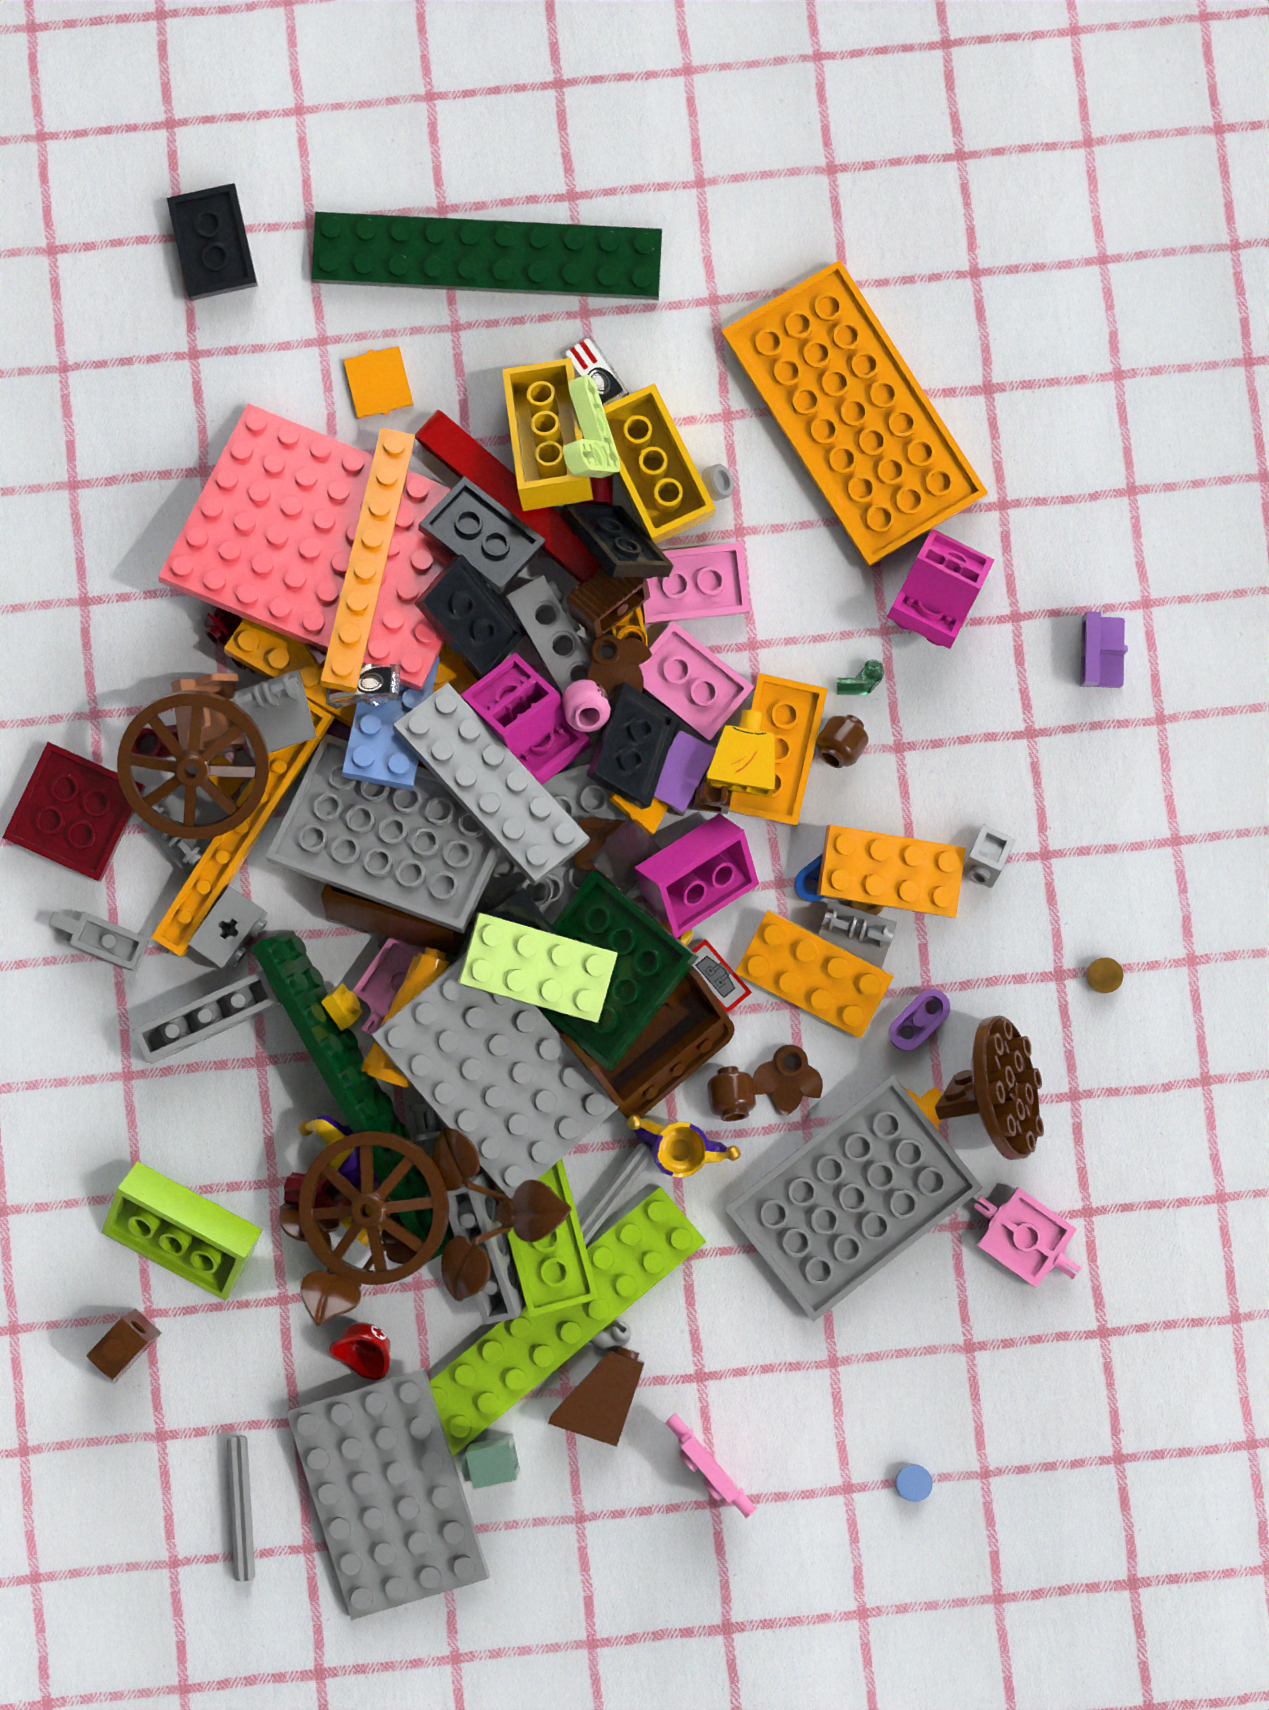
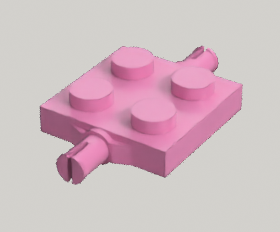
[352,937,426,1035]
[972,1187,1081,1288]
[665,1413,757,1518]

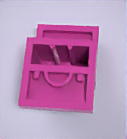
[887,529,994,649]
[461,652,592,785]

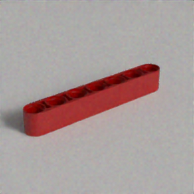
[415,409,602,584]

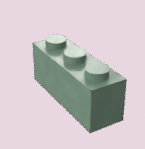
[460,1434,520,1489]

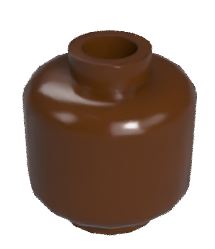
[816,715,869,768]
[707,1066,756,1122]

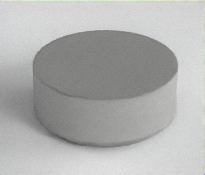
[701,464,733,501]

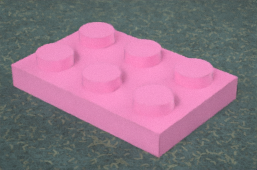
[643,542,750,625]
[639,621,754,743]

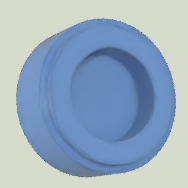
[895,1464,933,1502]

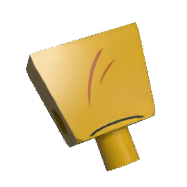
[706,710,775,798]

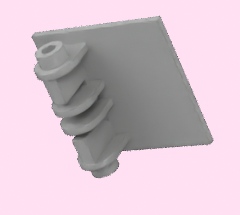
[230,670,317,759]
[139,785,228,875]
[818,900,897,968]

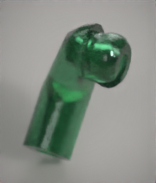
[836,659,884,695]

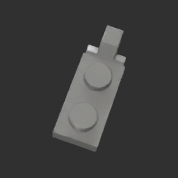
[49,910,150,972]

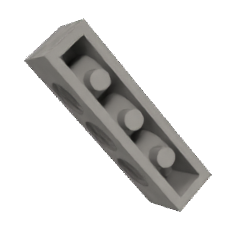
[506,575,615,704]
[132,970,282,1064]
[447,1170,527,1325]

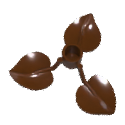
[431,1128,572,1302]
[279,1203,417,1326]

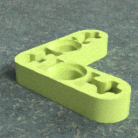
[563,374,621,478]

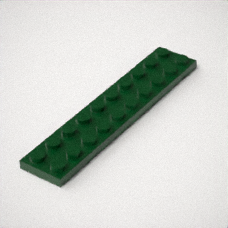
[311,212,662,300]
[250,931,455,1262]

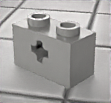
[188,886,268,971]

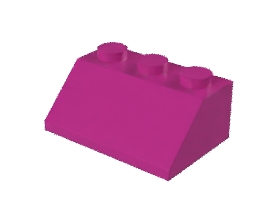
[634,813,759,938]

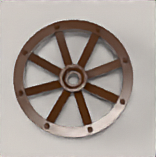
[117,690,270,839]
[299,1131,449,1285]

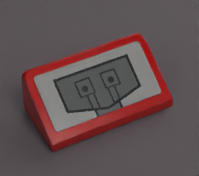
[692,939,752,1014]

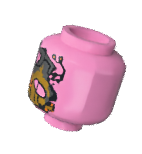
[562,679,611,732]

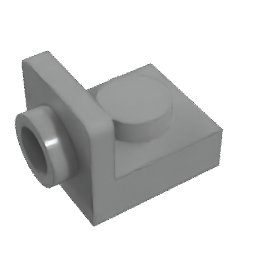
[962,824,1015,888]

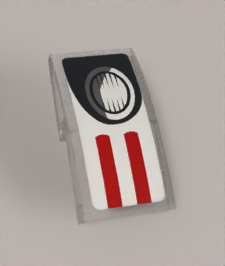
[560,334,630,407]
[326,664,401,709]

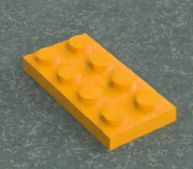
[728,673,828,827]
[817,824,966,918]
[735,909,894,1039]

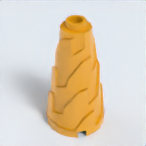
[361,947,450,1088]

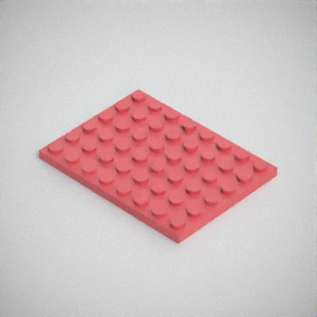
[158,403,453,692]

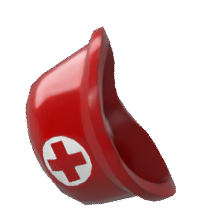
[329,1322,390,1380]

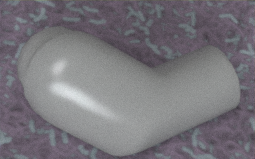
[590,1322,631,1350]

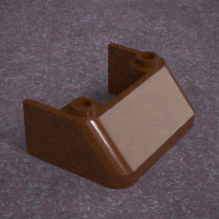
[560,966,735,1119]

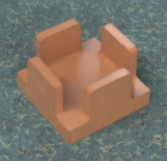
[171,673,247,752]

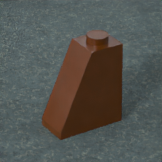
[548,1346,644,1447]

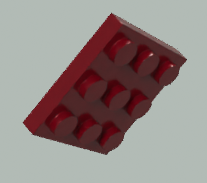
[2,742,146,882]

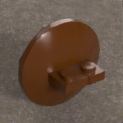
[935,1015,1044,1160]

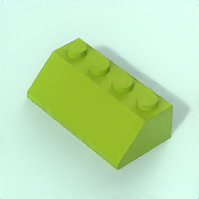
[101,1161,263,1301]

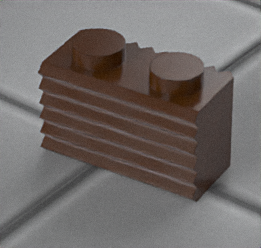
[566,566,651,639]

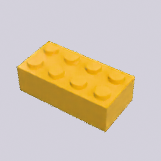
[502,358,593,511]
[603,383,716,544]

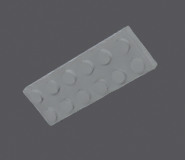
[393,683,590,886]

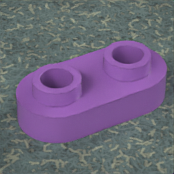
[889,989,950,1051]

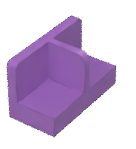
[1080,611,1128,688]
[654,731,716,816]

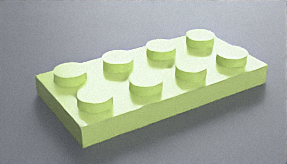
[458,913,618,1023]

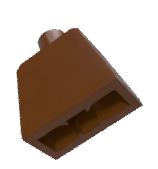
[86,1309,162,1384]

